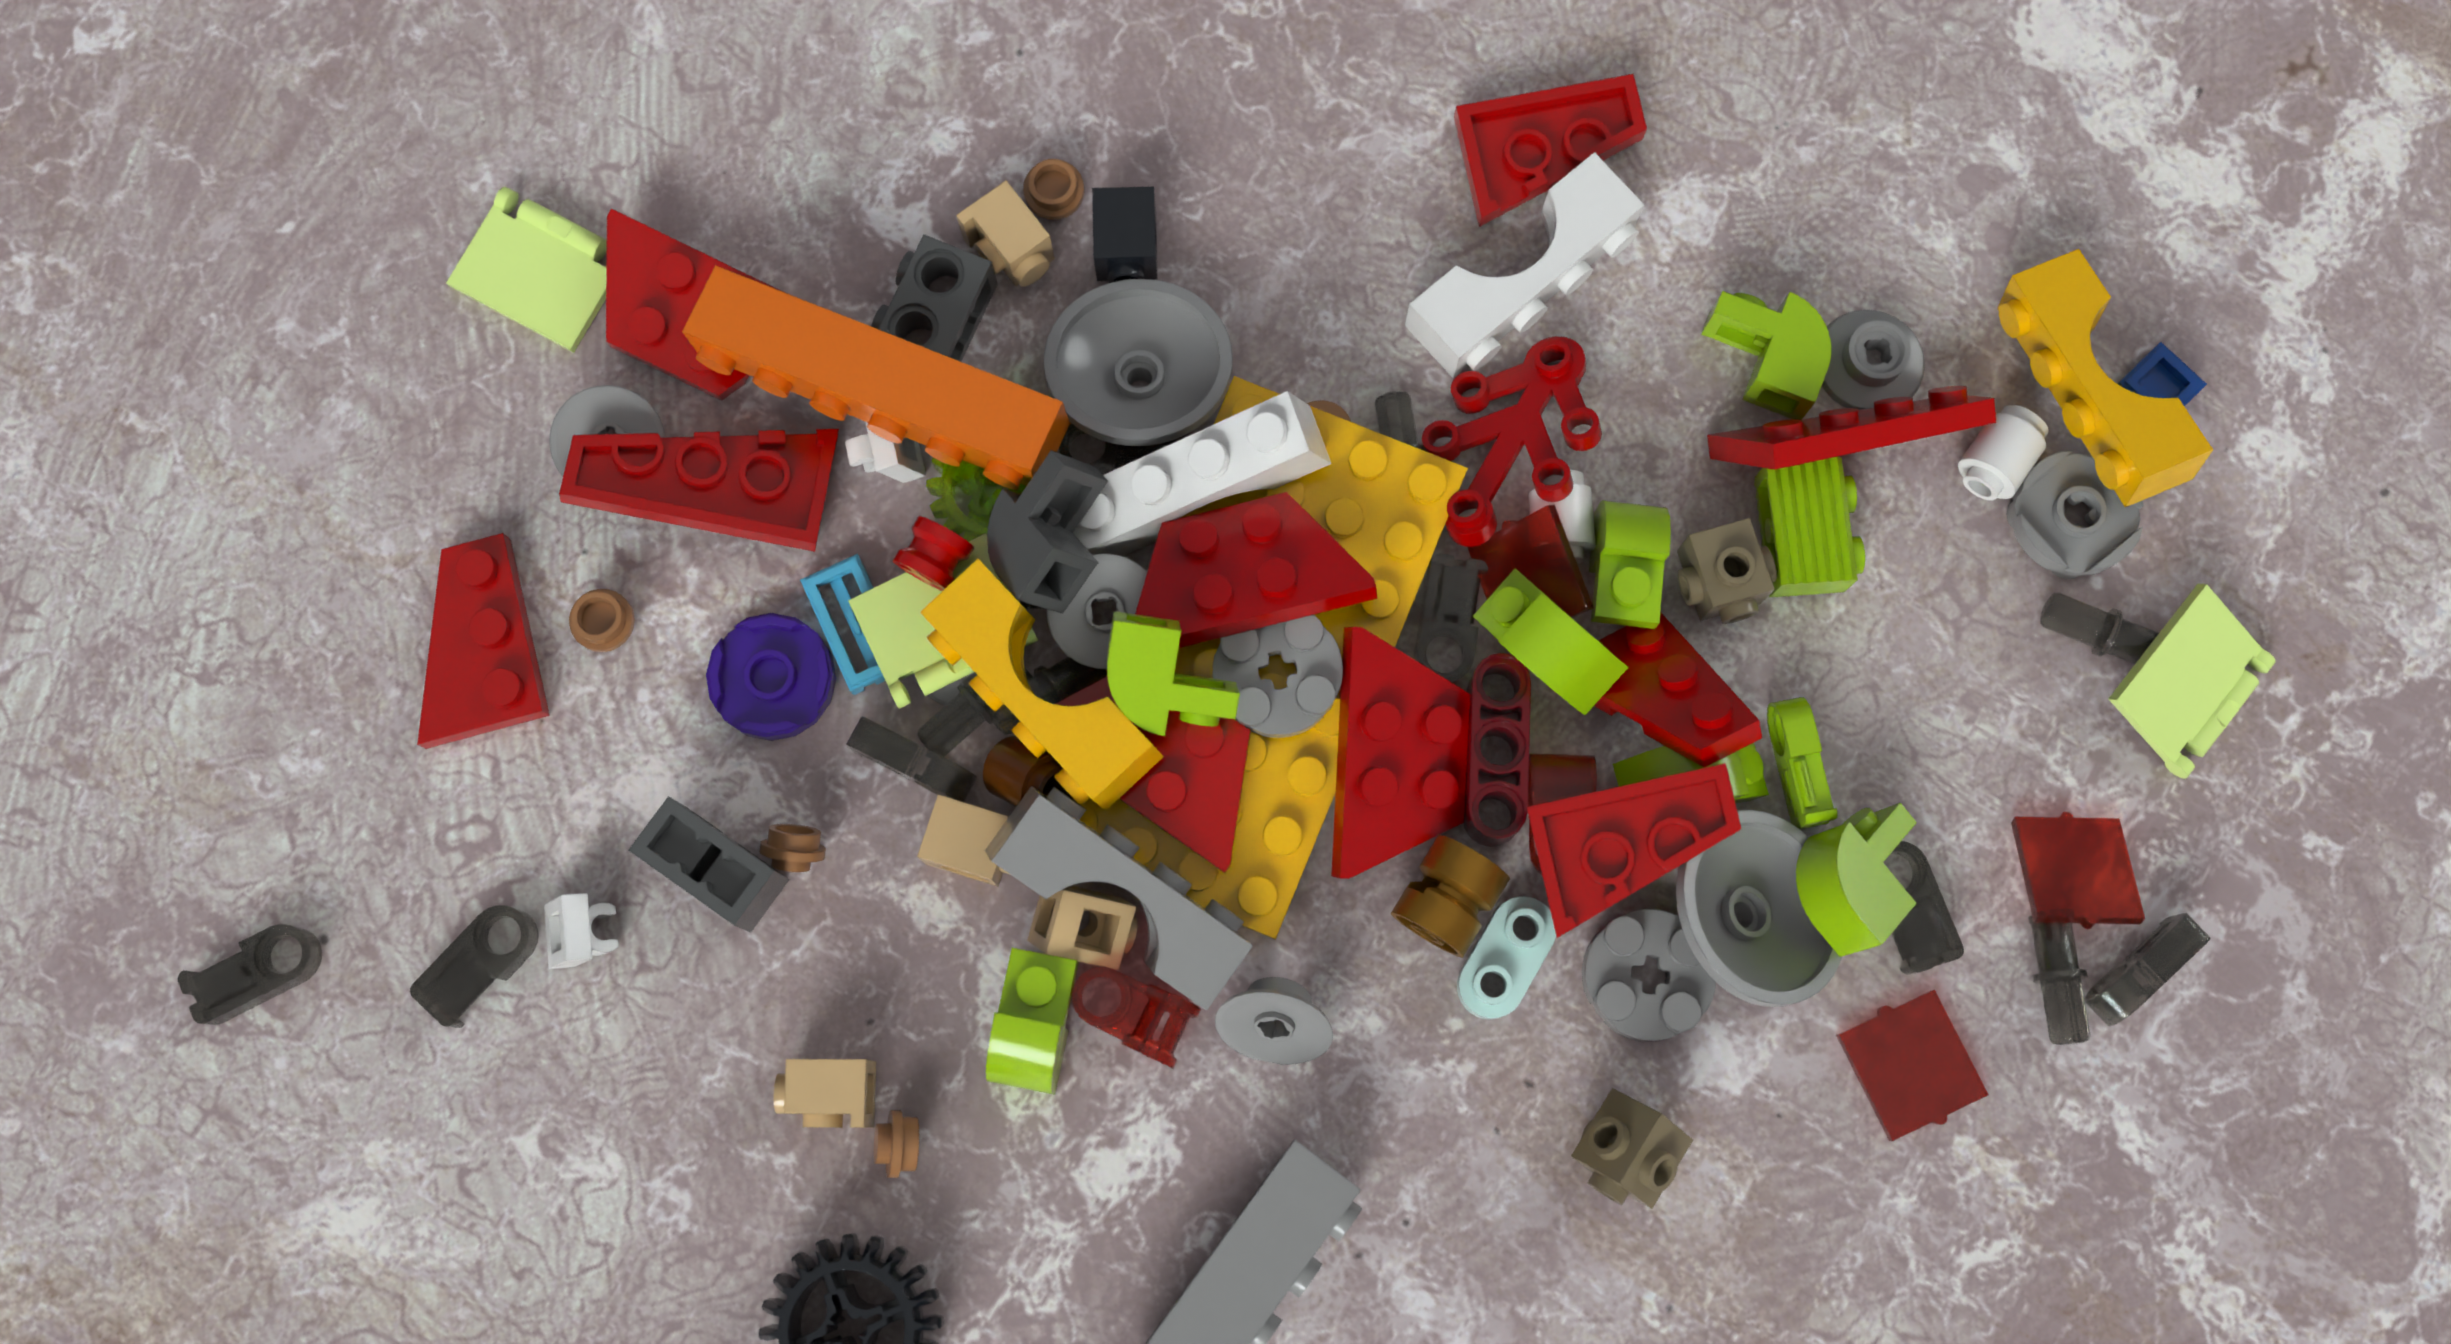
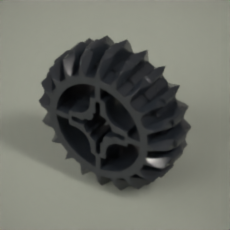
[759,1233,944,1344]

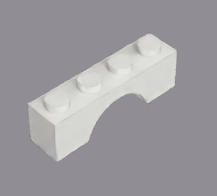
[1405,152,1644,378]
[1073,391,1332,556]

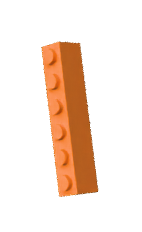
[682,265,1070,490]

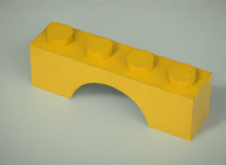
[1997,249,2213,507]
[920,559,1164,811]

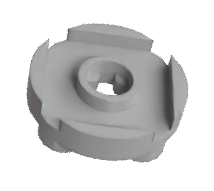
[2006,450,2144,579]
[1213,615,1343,738]
[1582,909,1716,1042]

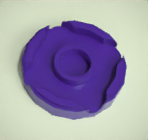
[706,613,836,741]

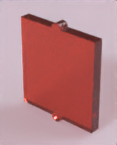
[1467,505,1594,649]
[2011,812,2145,929]
[1836,990,1989,1141]

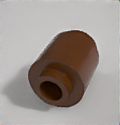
[983,736,1074,807]

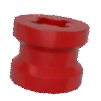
[892,516,974,591]

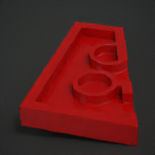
[1454,74,1647,227]
[417,533,550,749]
[1527,763,1742,938]

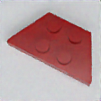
[606,208,783,401]
[1135,492,1377,648]
[1331,627,1470,879]
[1056,676,1251,873]

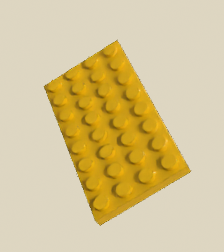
[1073,376,1468,940]

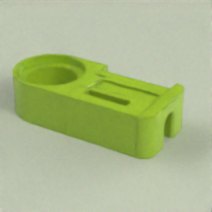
[1767,697,1838,830]

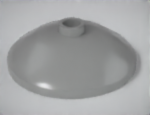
[1044,279,1233,446]
[1676,810,1842,1007]

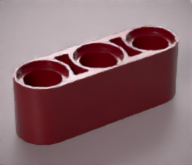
[1463,653,1531,847]

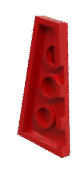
[1707,386,1996,470]
[559,429,839,552]

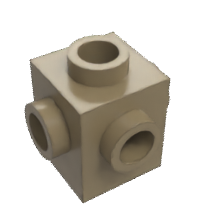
[1677,518,1777,624]
[1571,1088,1693,1209]

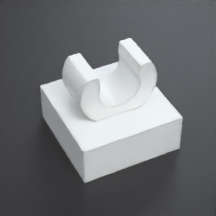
[845,422,926,483]
[544,893,619,969]

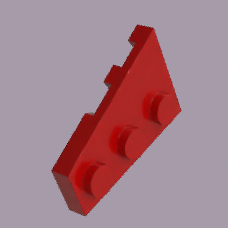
[1594,611,1762,768]

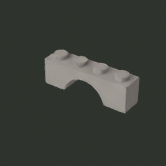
[985,786,1253,1011]

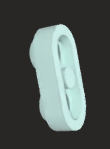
[1457,896,1556,1019]

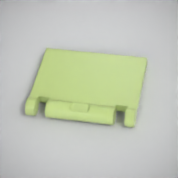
[446,187,607,353]
[848,533,1038,709]
[2108,584,2276,779]

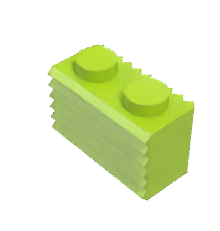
[1754,456,1865,598]

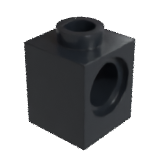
[1092,186,1158,283]

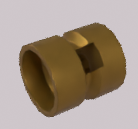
[1391,835,1510,958]

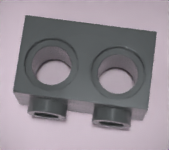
[871,234,998,362]
[629,796,790,933]

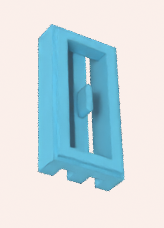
[800,554,885,695]

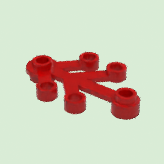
[1421,336,1602,547]

